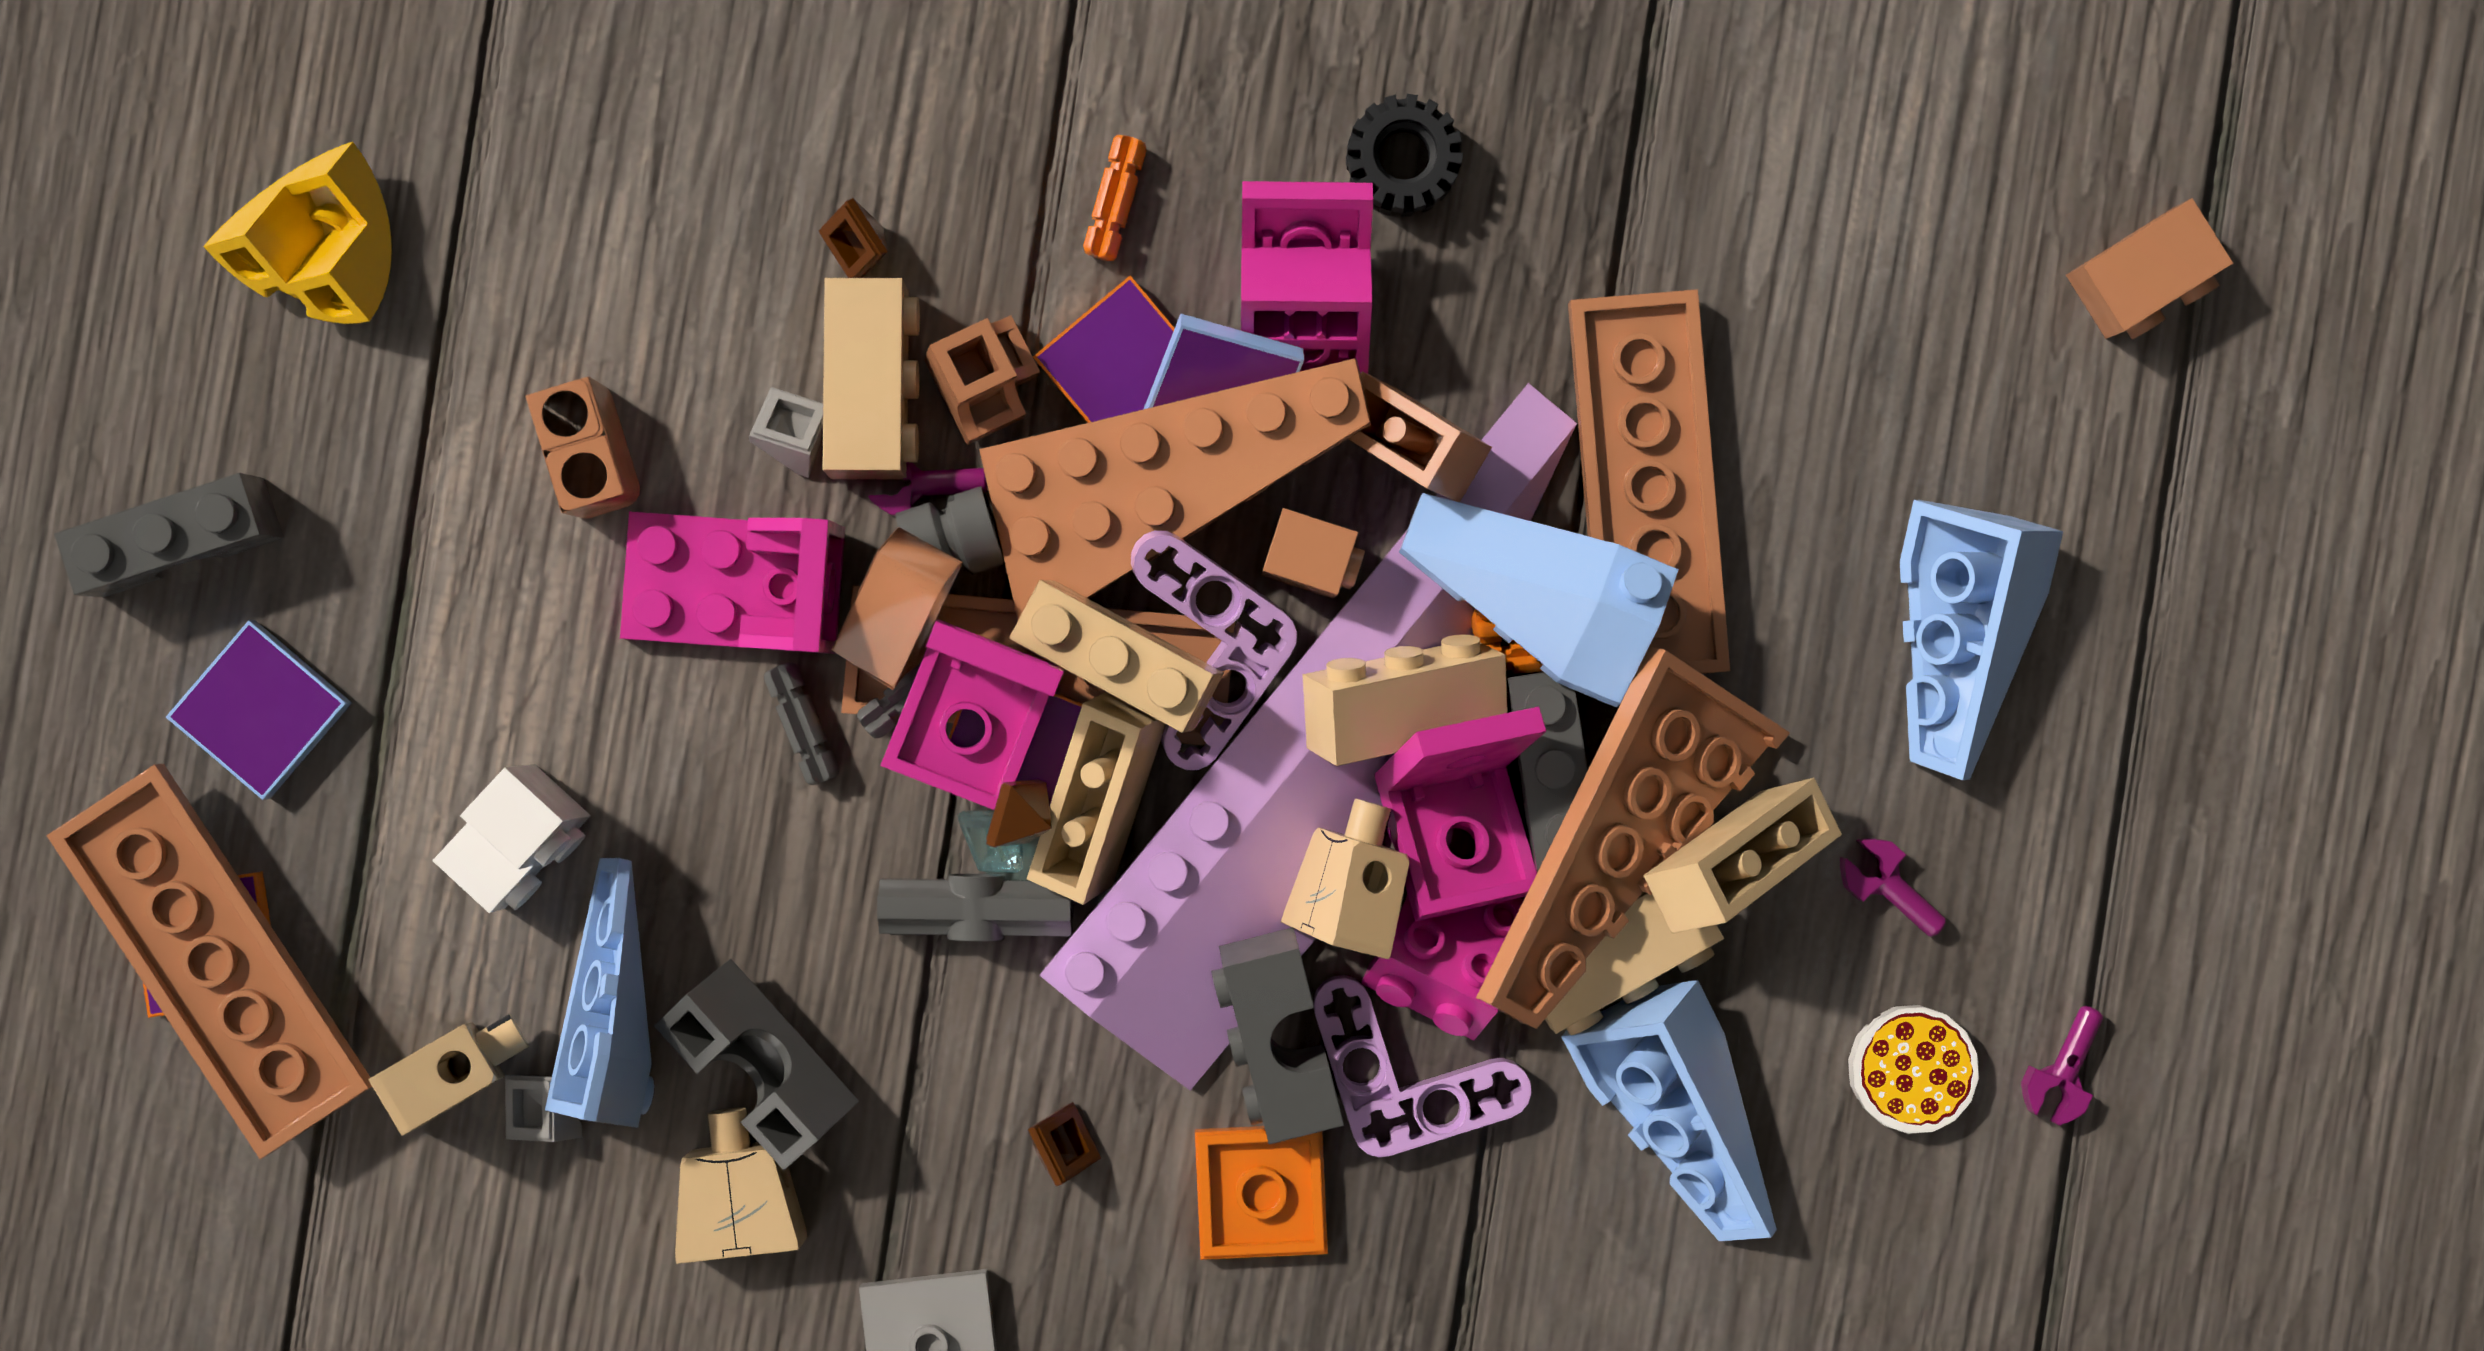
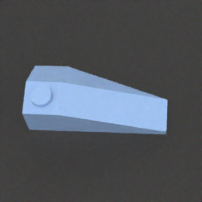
[1399,493,1679,708]
[1900,500,2063,780]
[545,858,654,1128]
[1561,980,1777,1241]

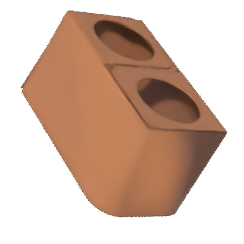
[525,376,640,519]
[832,527,962,690]

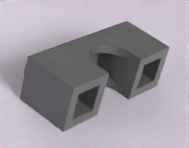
[54,473,284,598]
[1506,672,1588,870]
[1211,927,1344,1145]
[654,959,859,1170]

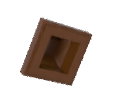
[819,198,888,278]
[986,779,1052,847]
[1028,1102,1101,1187]

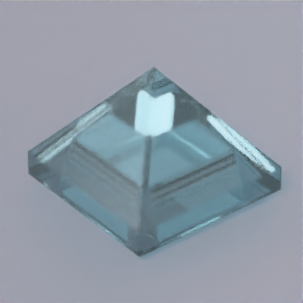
[957,810,1024,873]

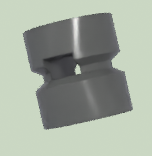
[896,486,1005,581]

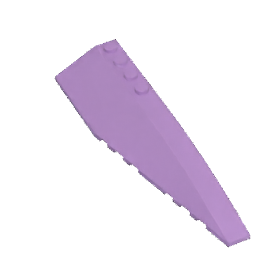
[1040,383,1577,1091]

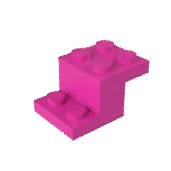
[1241,181,1373,374]

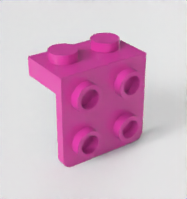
[1361,893,1524,1041]

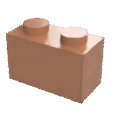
[2066,198,2233,339]
[1349,371,1492,502]
[1261,508,1365,599]

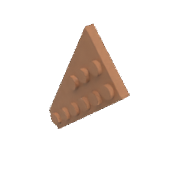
[979,359,1372,620]
[1476,646,1790,1029]

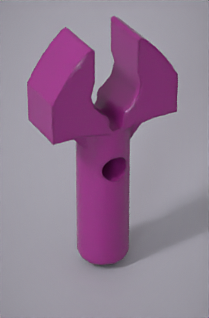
[868,462,988,517]
[1840,838,1946,937]
[2021,1006,2104,1125]

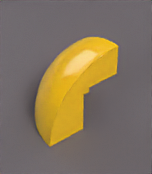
[203,142,392,324]

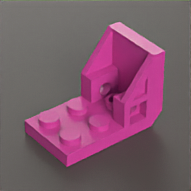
[620,511,845,654]

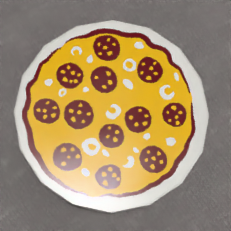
[1848,1005,1979,1134]

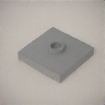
[859,1269,997,1351]

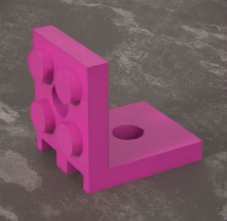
[880,619,1063,810]
[1374,706,1546,921]

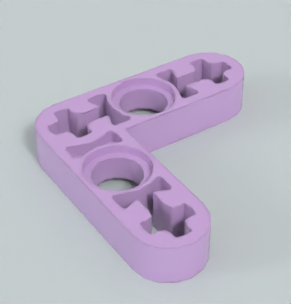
[1131,530,1297,770]
[1313,975,1531,1157]

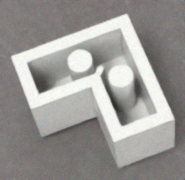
[432,764,591,913]

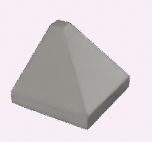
[749,387,823,478]
[505,1075,582,1142]

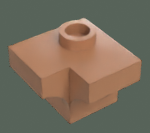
[924,315,1040,445]

